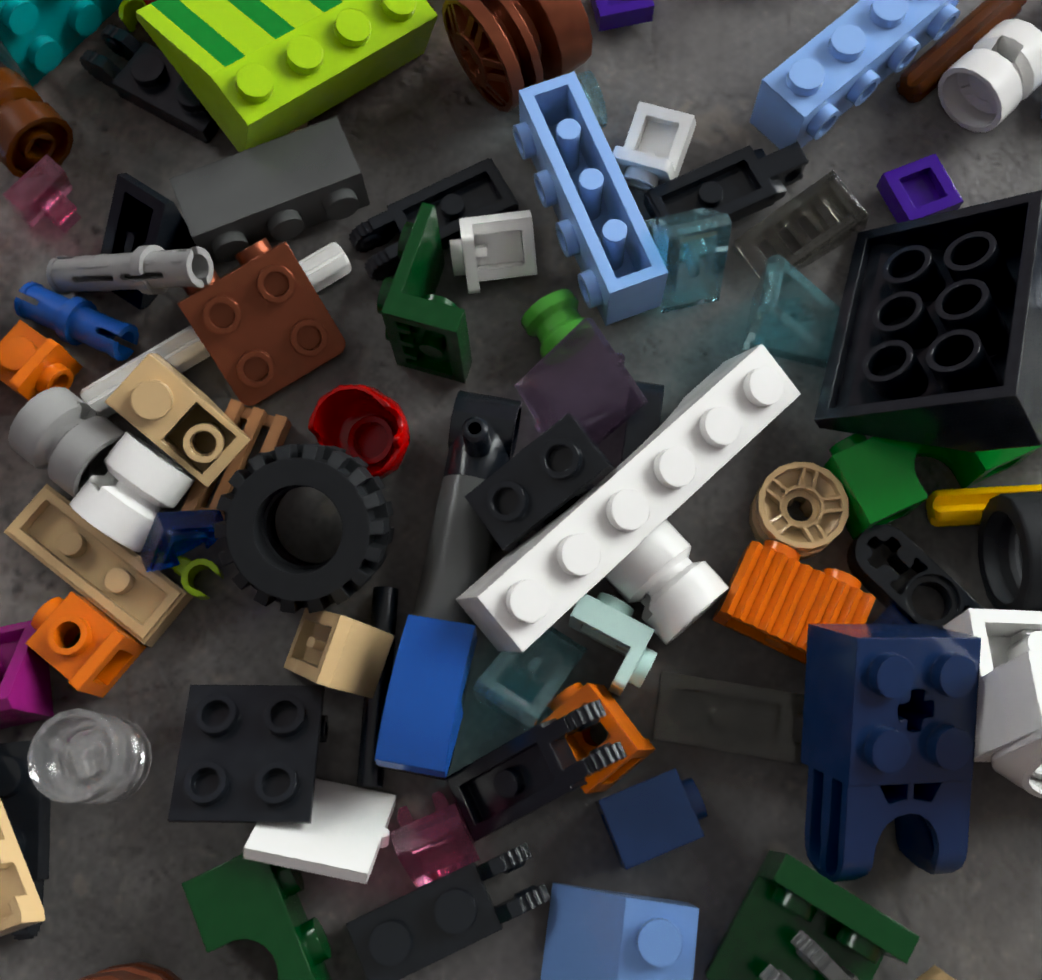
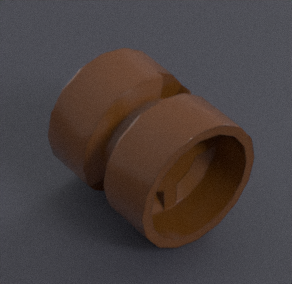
[0,67,73,180]

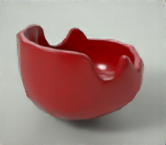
[308,385,410,480]

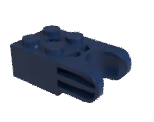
[800,624,981,882]

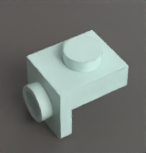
[569,592,658,697]

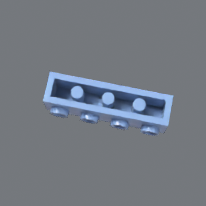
[750,0,960,149]
[513,71,668,326]

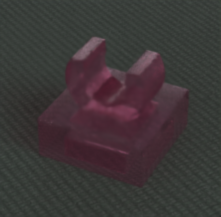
[3,154,81,233]
[390,791,480,888]

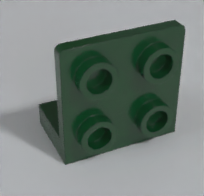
[377,202,472,383]
[705,850,920,980]

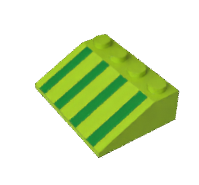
[135,0,438,152]

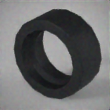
[978,491,1042,611]

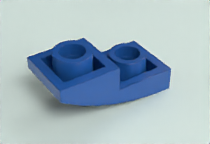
[375,614,478,778]

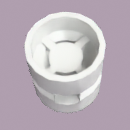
[938,19,1042,132]
[69,431,195,552]
[605,520,730,645]

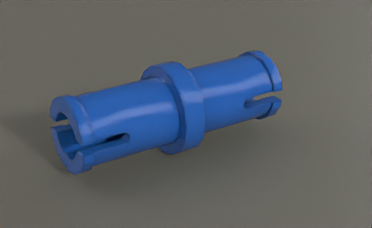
[14,281,139,361]

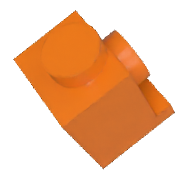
[25,591,147,698]
[541,682,656,794]

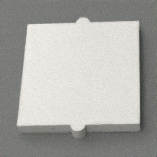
[243,778,397,884]

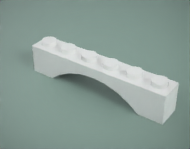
[456,343,801,652]

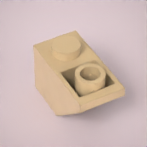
[105,353,251,488]

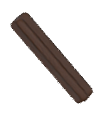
[896,0,1027,103]

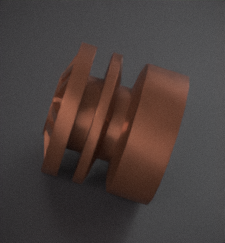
[442,0,593,112]

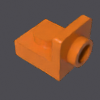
[0,319,83,401]

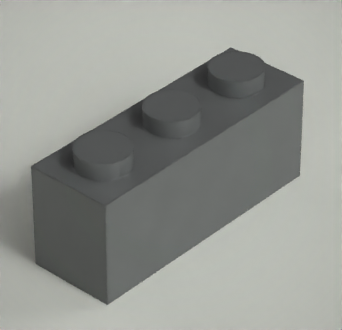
[169,116,370,265]

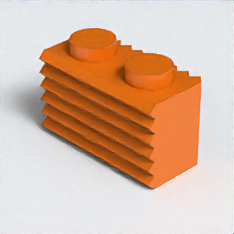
[712,540,876,665]

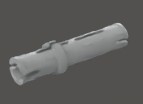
[46,245,214,295]

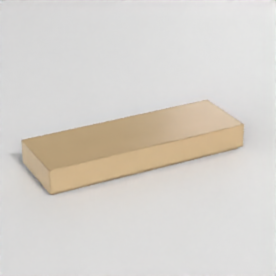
[4,484,193,648]

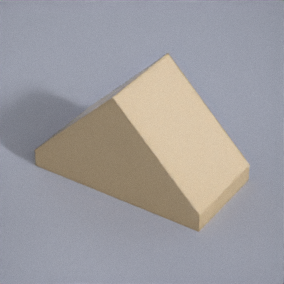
[283,608,395,699]

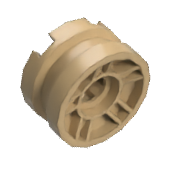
[749,461,849,560]

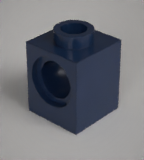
[595,768,708,870]

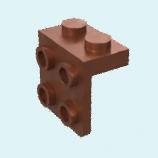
[177,237,345,406]

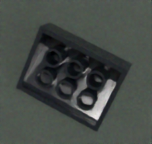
[814,190,1042,452]

